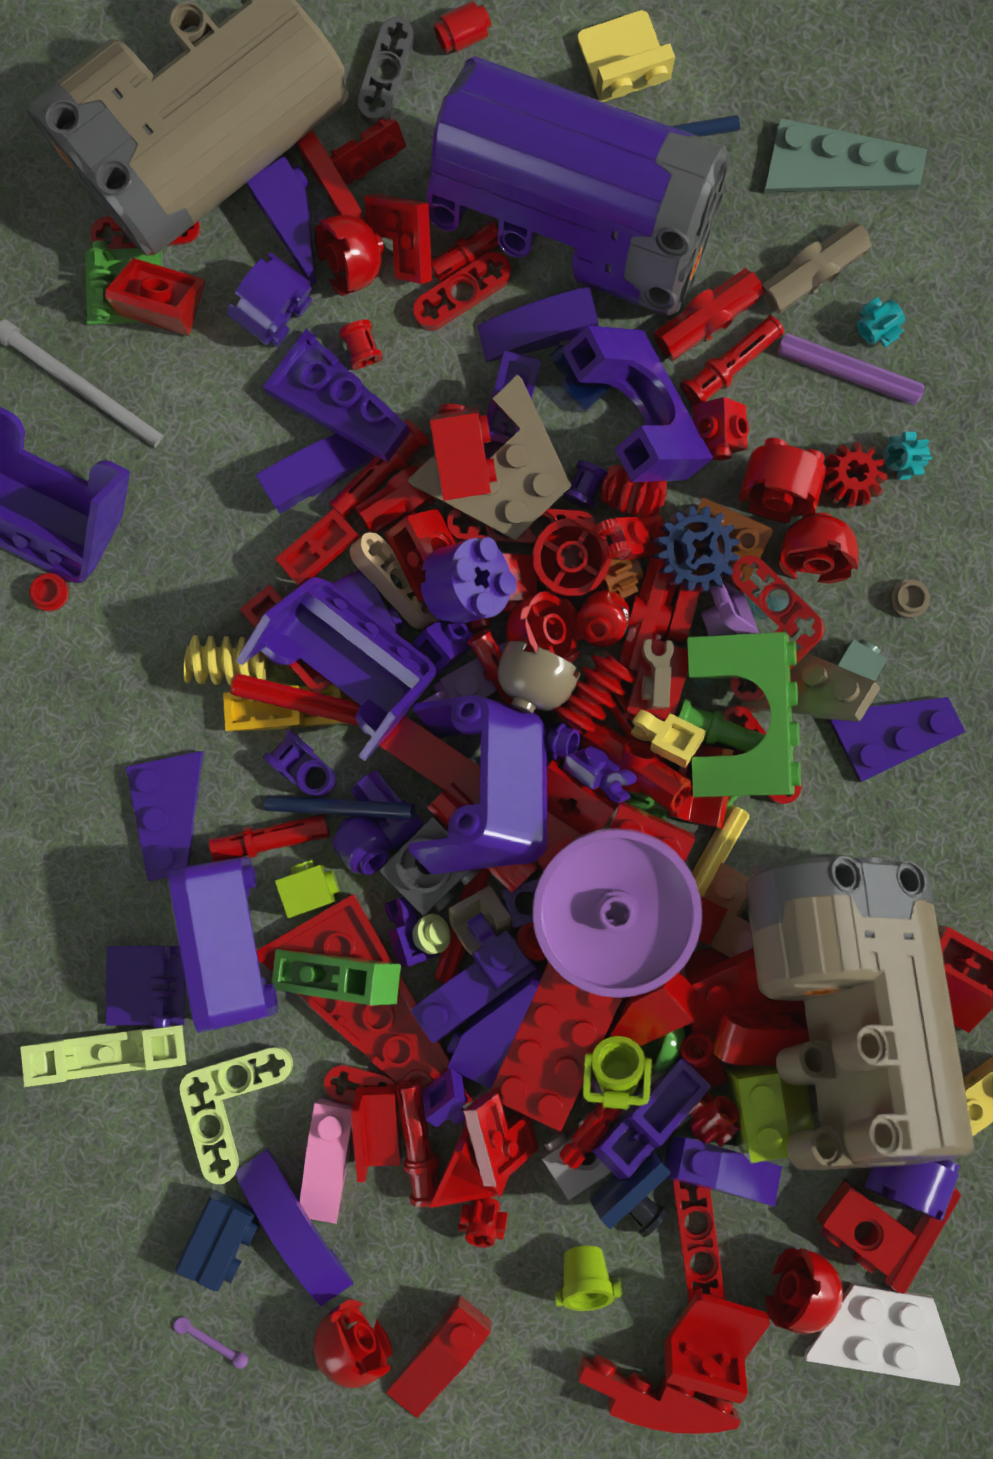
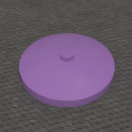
[533,828,702,997]

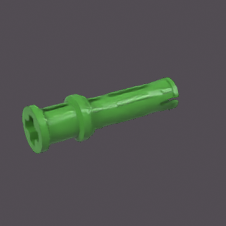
[678,699,794,753]

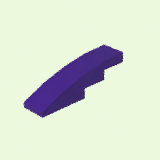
[484,350,542,459]

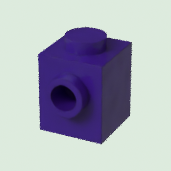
[411,620,474,677]

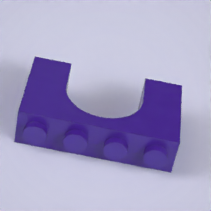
[562,326,713,482]

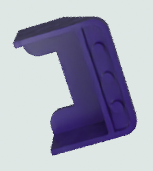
[0,407,130,583]

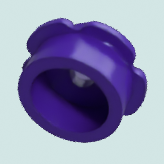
[546,723,580,761]

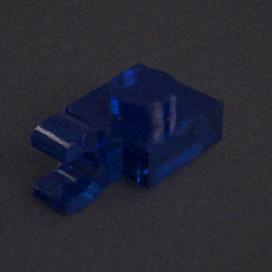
[550,345,613,412]

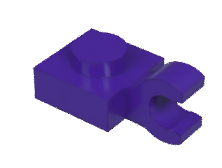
[562,746,637,803]
[384,897,439,968]
[467,913,530,989]

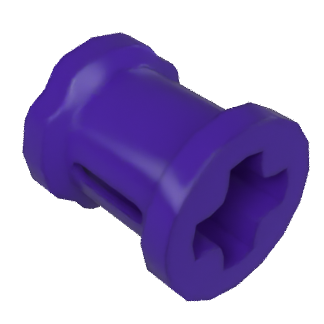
[562,460,608,511]

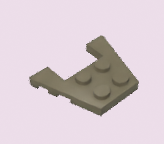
[408,374,571,541]

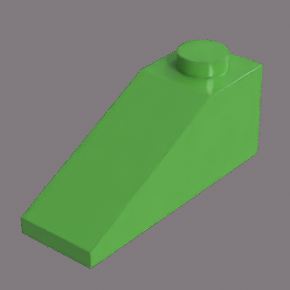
[272,949,401,1005]

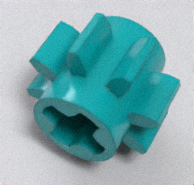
[857,296,905,348]
[881,431,932,480]

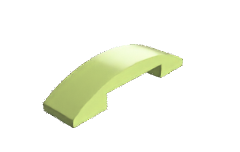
[20,1025,187,1087]

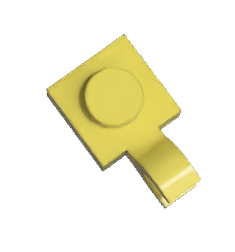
[631,709,705,768]

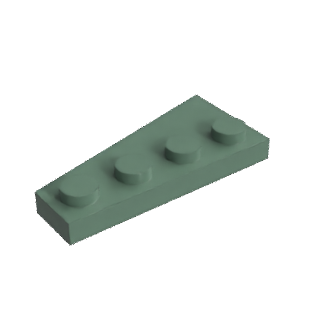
[764,118,927,193]

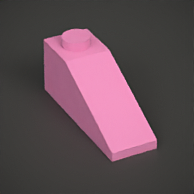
[299,1097,353,1224]

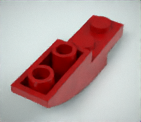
[577,1355,741,1434]

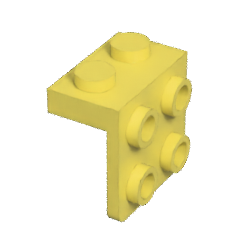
[578,10,675,102]

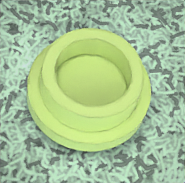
[412,914,450,954]

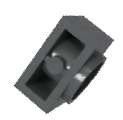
[379,815,482,916]

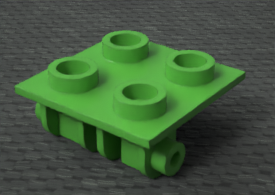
[85,241,162,325]

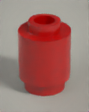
[433,0,491,53]

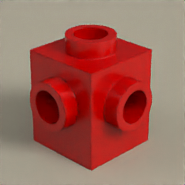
[692,397,749,461]

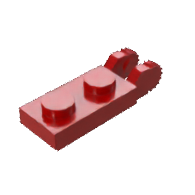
[594,515,675,561]

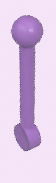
[174,1317,248,1369]

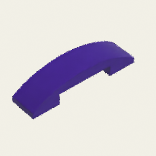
[235,1149,354,1306]

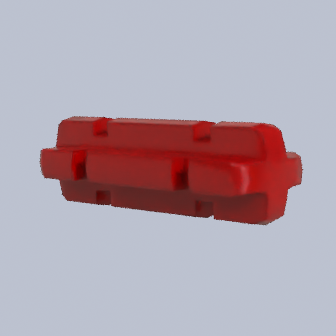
[559,1103,622,1170]

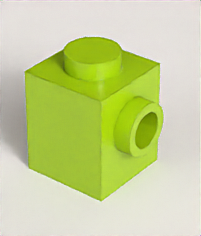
[275,860,340,918]

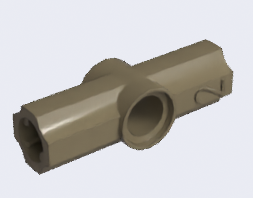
[761,221,872,315]

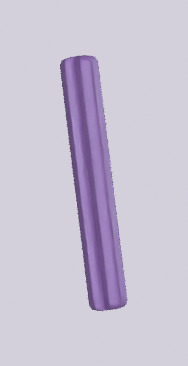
[778,334,924,405]

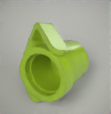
[583,1036,652,1109]
[555,1245,622,1311]

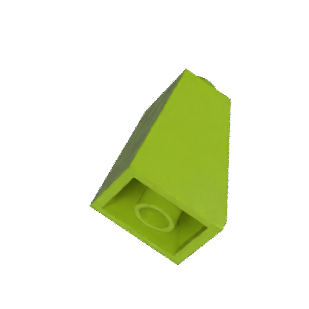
[725,1065,814,1163]

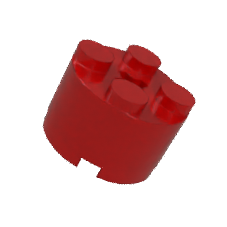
[739,438,826,523]

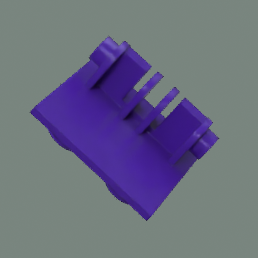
[106,946,185,1027]

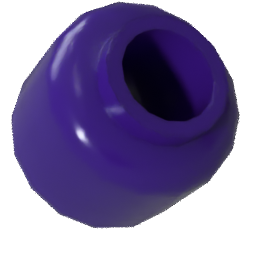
[333,816,391,874]

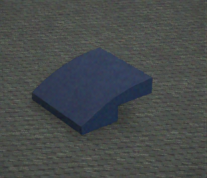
[590,1149,671,1229]

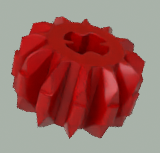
[822,442,887,509]
[601,465,667,517]

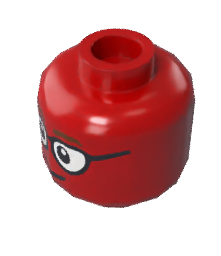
[576,590,631,647]

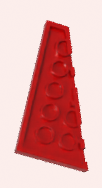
[257,894,472,1106]

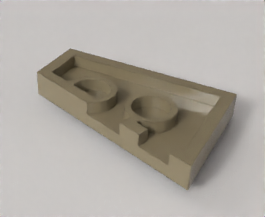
[740,648,880,722]

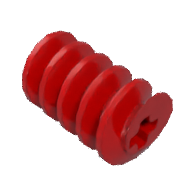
[553,649,637,735]

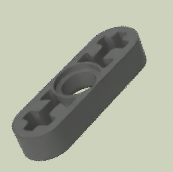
[358,17,414,125]

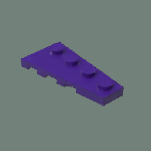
[263,328,410,462]

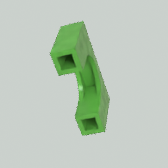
[688,632,801,797]

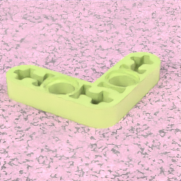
[180,1046,293,1184]

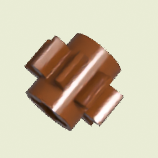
[599,558,643,598]

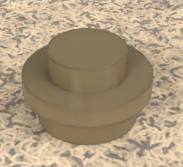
[890,579,930,618]

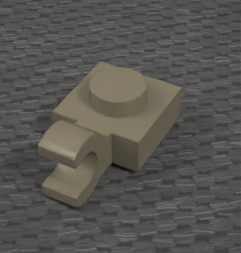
[641,639,674,711]

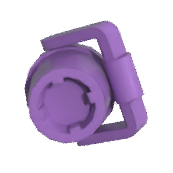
[701,579,759,636]

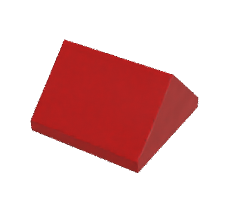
[105,258,206,336]

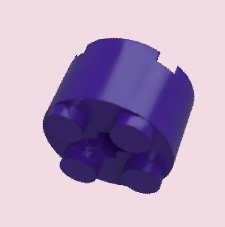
[227,253,312,347]
[421,537,517,624]
[864,1160,960,1221]

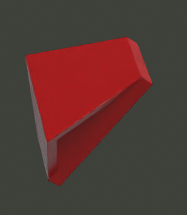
[429,1123,509,1208]

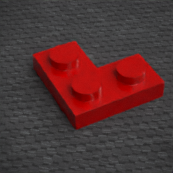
[364,193,432,284]
[463,1093,539,1187]

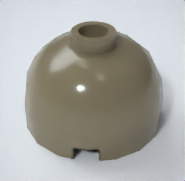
[498,641,580,714]

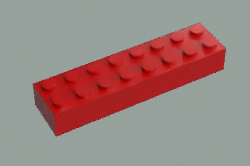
[489,802,695,1132]

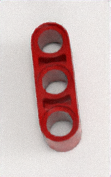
[712,1010,809,1066]

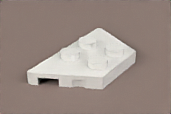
[804,1283,960,1386]

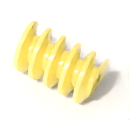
[184,635,268,685]

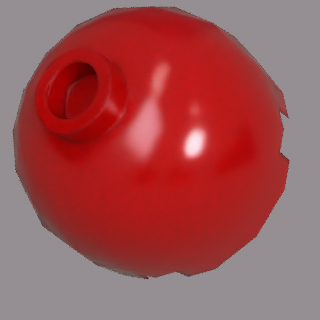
[314,214,384,296]
[779,512,859,584]
[532,517,611,597]
[506,591,583,663]
[766,1247,843,1335]
[314,1299,392,1388]

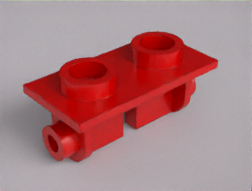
[330,118,407,185]

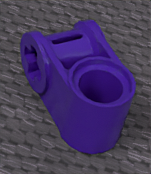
[263,728,336,798]

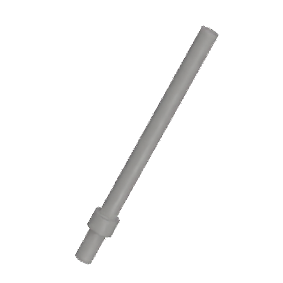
[0,319,164,448]

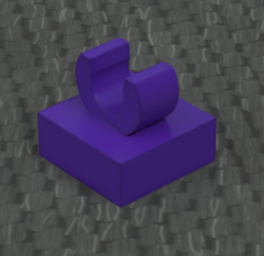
[422,1068,468,1127]

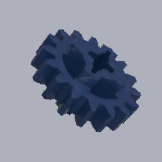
[653,506,739,592]

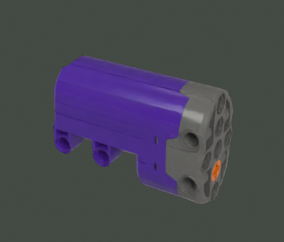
[427,56,730,316]

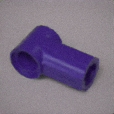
[350,769,425,851]

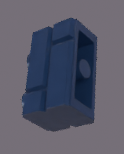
[174,1190,259,1292]

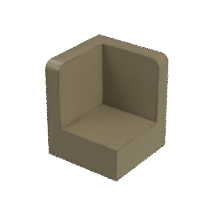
[449,886,511,955]

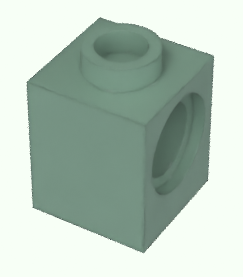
[834,639,887,681]

